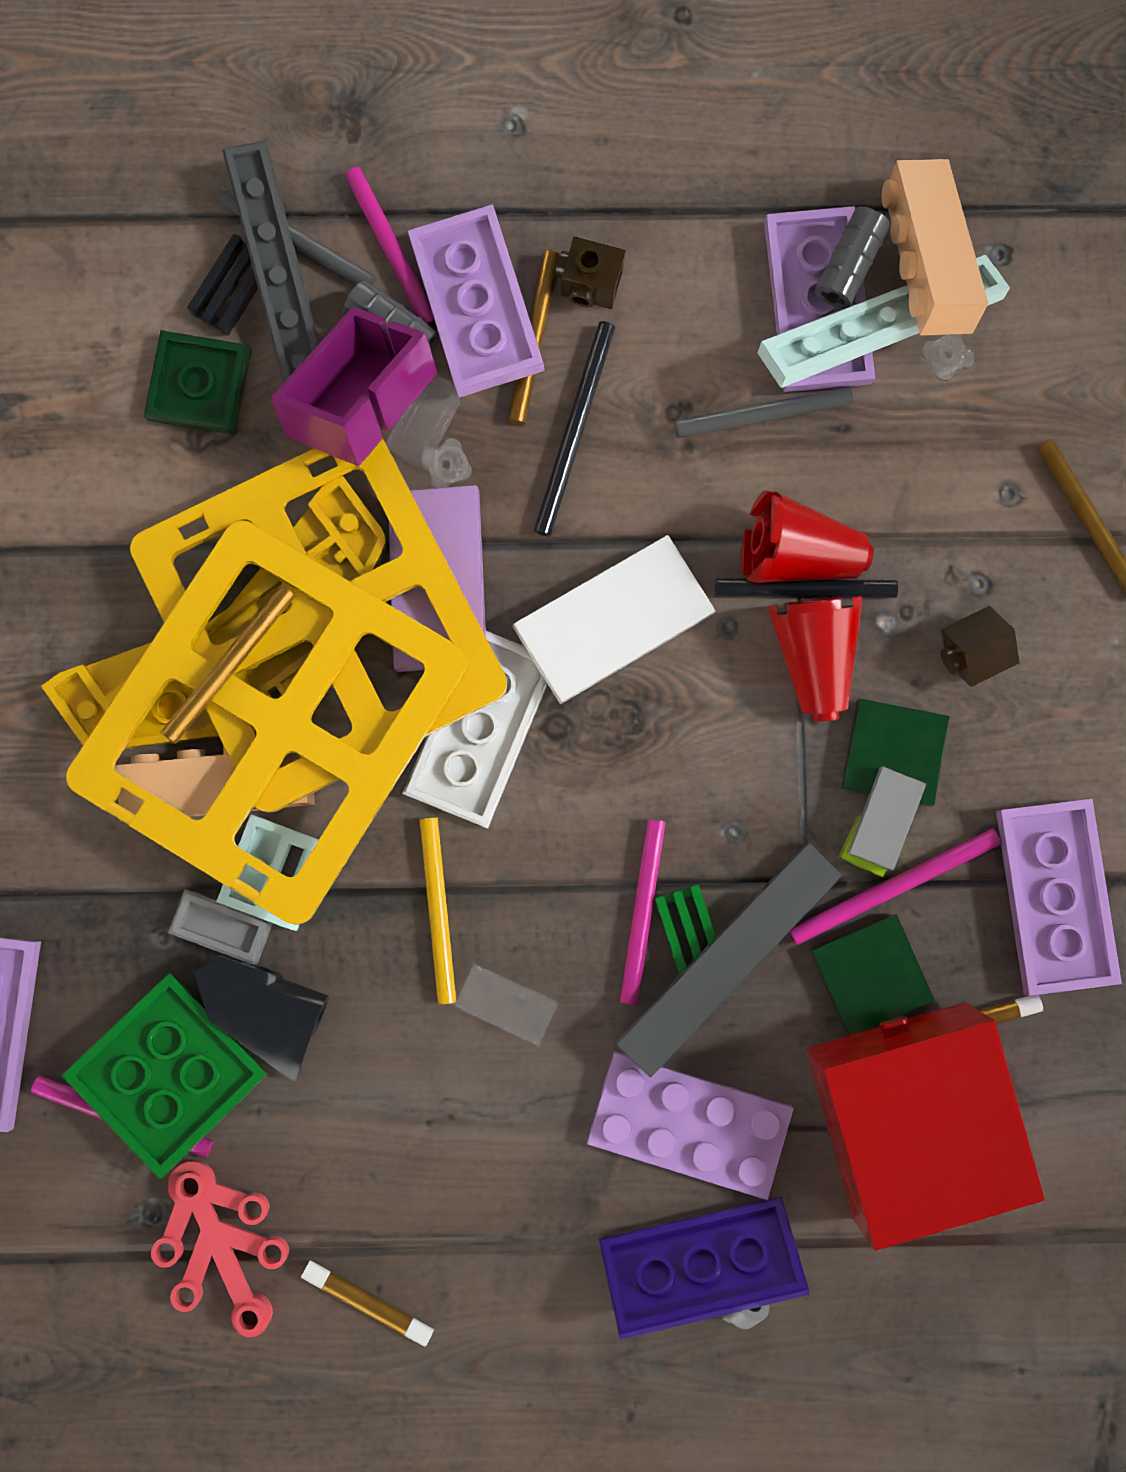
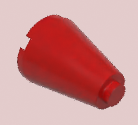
[741,490,874,583]
[768,596,862,722]

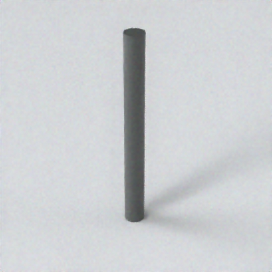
[216,186,375,285]
[674,387,853,438]

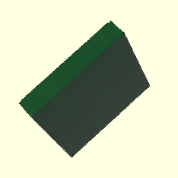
[144,330,251,435]
[841,699,950,807]
[810,914,935,1036]

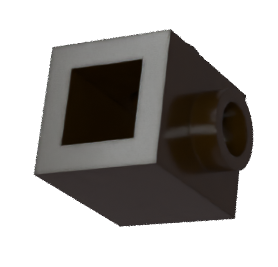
[555,236,626,309]
[940,606,1020,687]

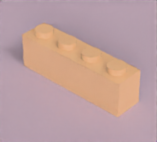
[881,159,989,336]
[116,747,315,822]

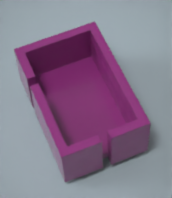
[270,307,438,467]

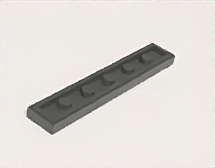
[222,140,319,383]
[615,843,842,1078]

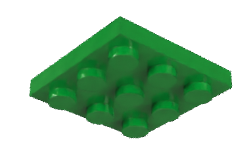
[61,973,269,1179]

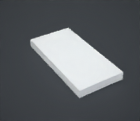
[513,535,716,704]
[402,631,547,829]

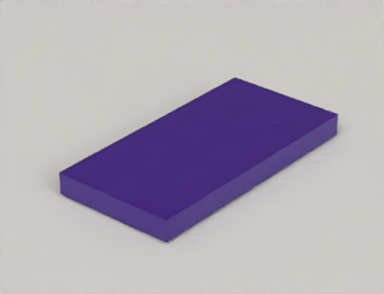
[599,1196,809,1340]

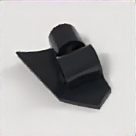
[194,956,329,1081]

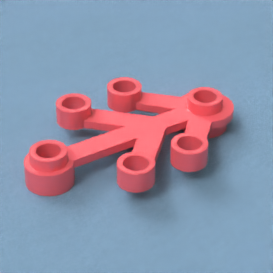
[151,1160,289,1337]

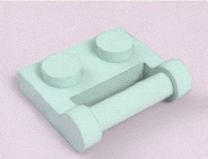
[216,814,319,931]

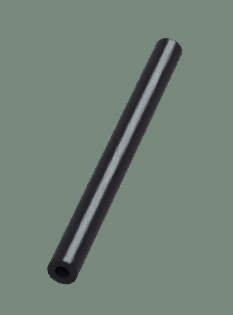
[534,321,616,537]

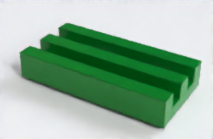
[654,884,716,975]

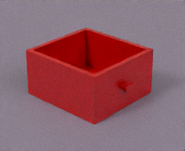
[805,1002,1045,1251]

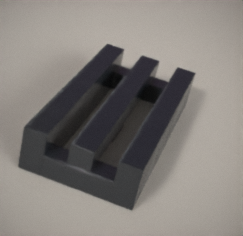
[187,234,258,336]

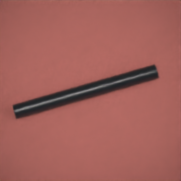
[715,578,898,598]

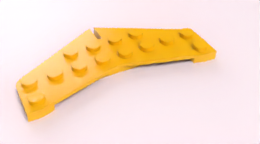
[41,476,387,750]

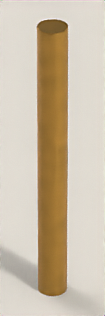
[508,250,560,426]
[1036,439,1126,594]
[160,585,295,744]

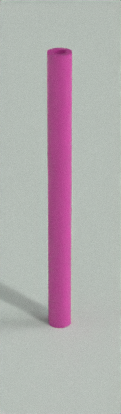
[789,828,1001,945]

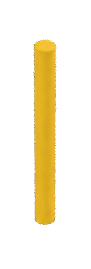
[419,818,456,1004]

